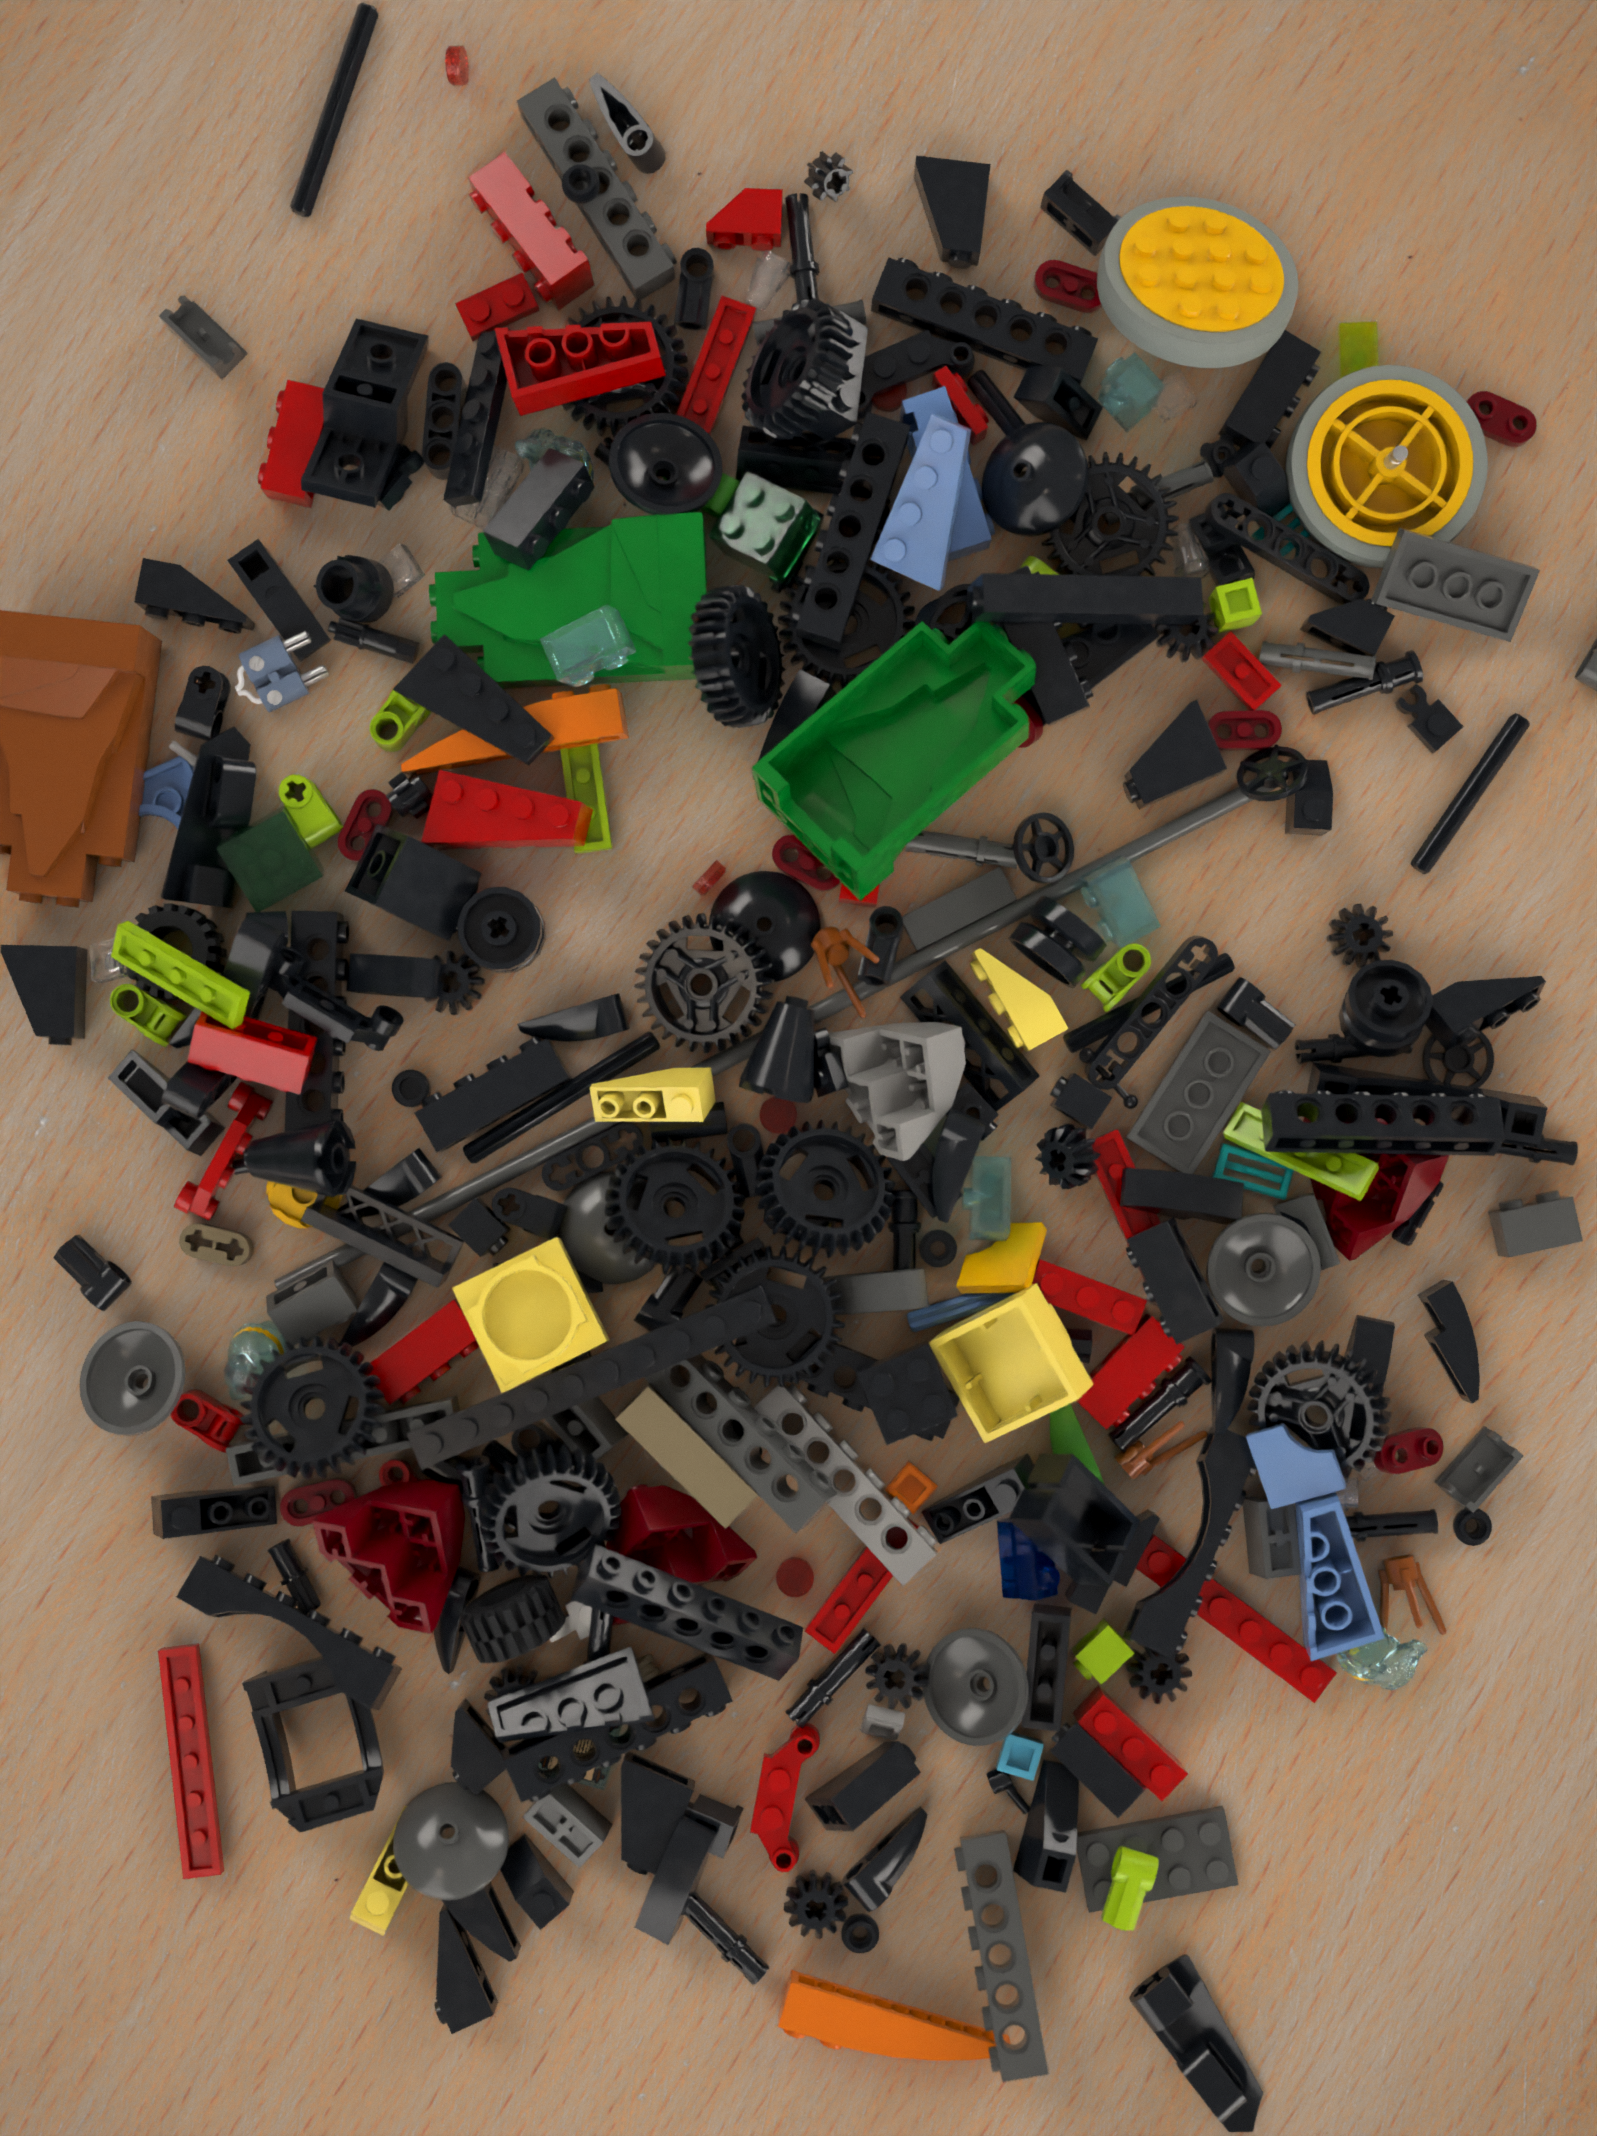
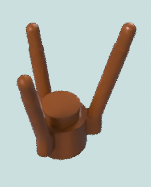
[811,926,880,1018]
[1114,1421,1208,1480]
[1378,1554,1447,1637]

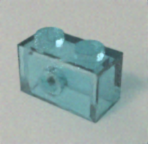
[1097,352,1165,433]
[540,605,636,687]
[1080,855,1161,948]
[962,1156,1011,1241]

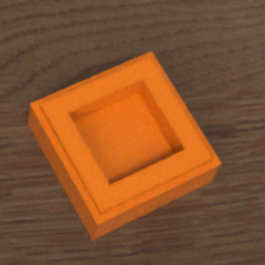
[884,1460,938,1515]

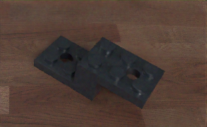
[301,318,429,508]

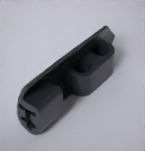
[161,727,256,908]
[1129,1954,1263,2132]

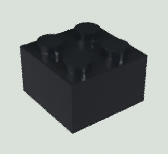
[856,1341,958,1445]

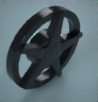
[1237,744,1309,801]
[1012,812,1074,883]
[1422,1032,1494,1088]

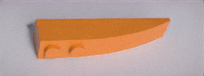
[401,684,629,776]
[778,1970,1011,2061]

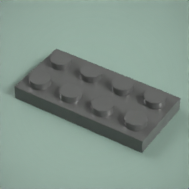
[1371,528,1540,642]
[1125,1011,1271,1174]
[1077,1806,1238,1913]

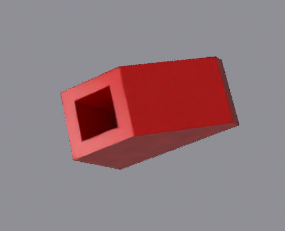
[706,188,783,251]

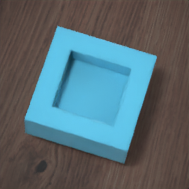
[996,1732,1044,1781]

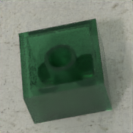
[708,472,821,583]
[216,805,325,912]

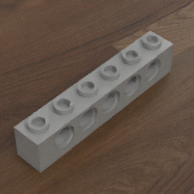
[754,1383,938,1586]

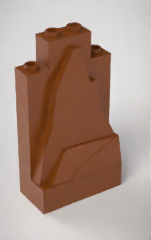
[0,610,162,908]

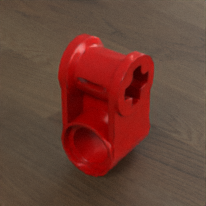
[170,1389,246,1453]

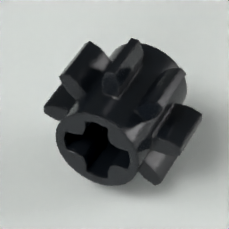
[804,151,853,202]
[386,772,433,819]

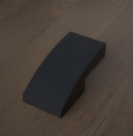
[1189,505,1255,587]

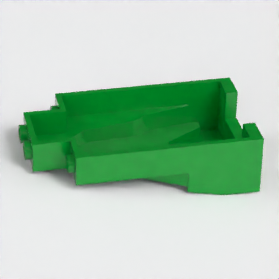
[429,512,707,689]
[751,621,1036,901]

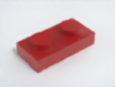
[455,272,540,341]
[932,366,989,446]
[1201,631,1282,711]

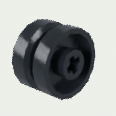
[458,887,546,973]
[1008,895,1107,988]
[1339,960,1433,1057]

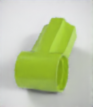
[1101,1846,1159,1931]

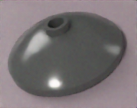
[558,1171,669,1284]
[1206,1213,1321,1327]
[80,1321,186,1436]
[923,1628,1029,1746]
[393,1782,509,1900]

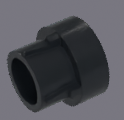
[314,555,394,623]

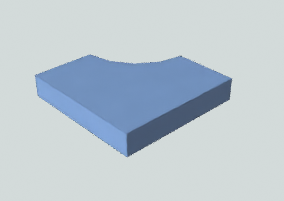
[139,756,193,829]
[1246,1423,1346,1509]

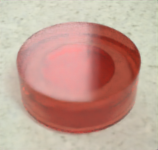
[445,45,469,86]
[872,384,907,412]
[692,859,726,896]
[759,1096,797,1134]
[776,1557,814,1597]

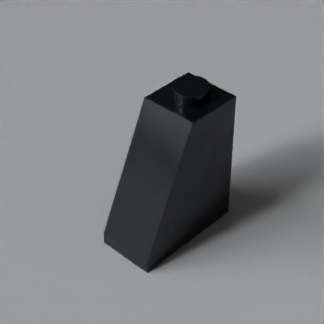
[914,156,991,269]
[1123,700,1227,810]
[1,945,87,1046]
[1050,1722,1146,1818]
[805,1741,921,1831]
[621,1751,695,1875]

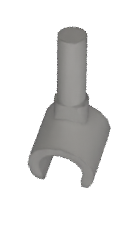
[168,740,197,771]

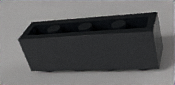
[1002,565,1094,726]
[415,1036,572,1152]

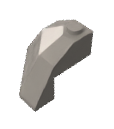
[828,1022,966,1161]

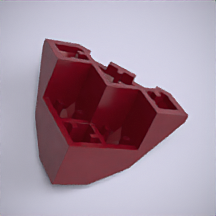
[1303,1117,1449,1261]
[312,1479,465,1634]
[606,1484,758,1626]

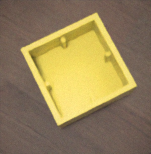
[452,1237,610,1393]
[928,1283,1093,1443]

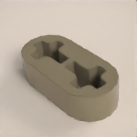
[179,1223,254,1266]

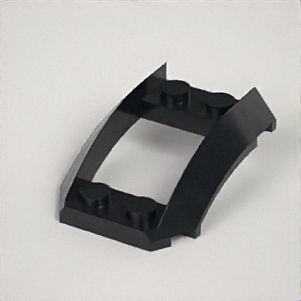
[242,1656,384,1833]

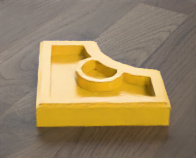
[956,1222,1047,1294]

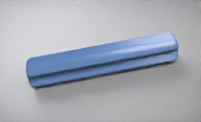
[907,1293,1016,1332]

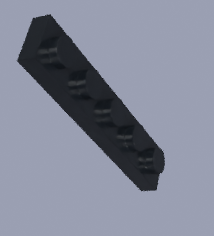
[443,328,512,507]

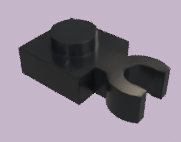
[377,445,424,511]
[1395,684,1464,754]
[814,1028,849,1098]

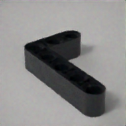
[162,916,285,1120]

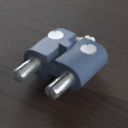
[235,631,329,713]

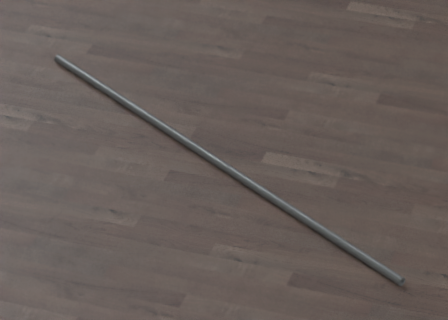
[274,778,1278,1290]

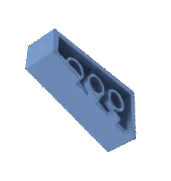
[899,386,995,562]
[870,414,971,591]
[1295,1492,1385,1661]

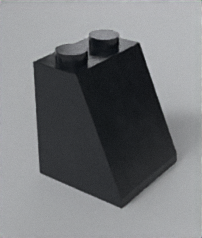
[345,824,482,941]

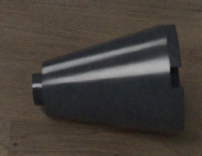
[739,995,814,1103]
[244,1120,356,1197]

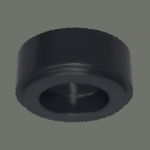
[392,1070,431,1107]

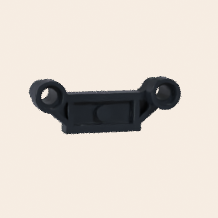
[857,329,975,423]
[269,946,404,1051]

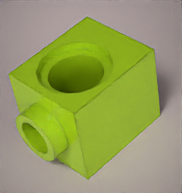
[1207,578,1262,634]
[1071,1618,1135,1685]

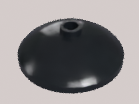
[609,413,723,515]
[982,422,1088,537]
[709,871,821,983]

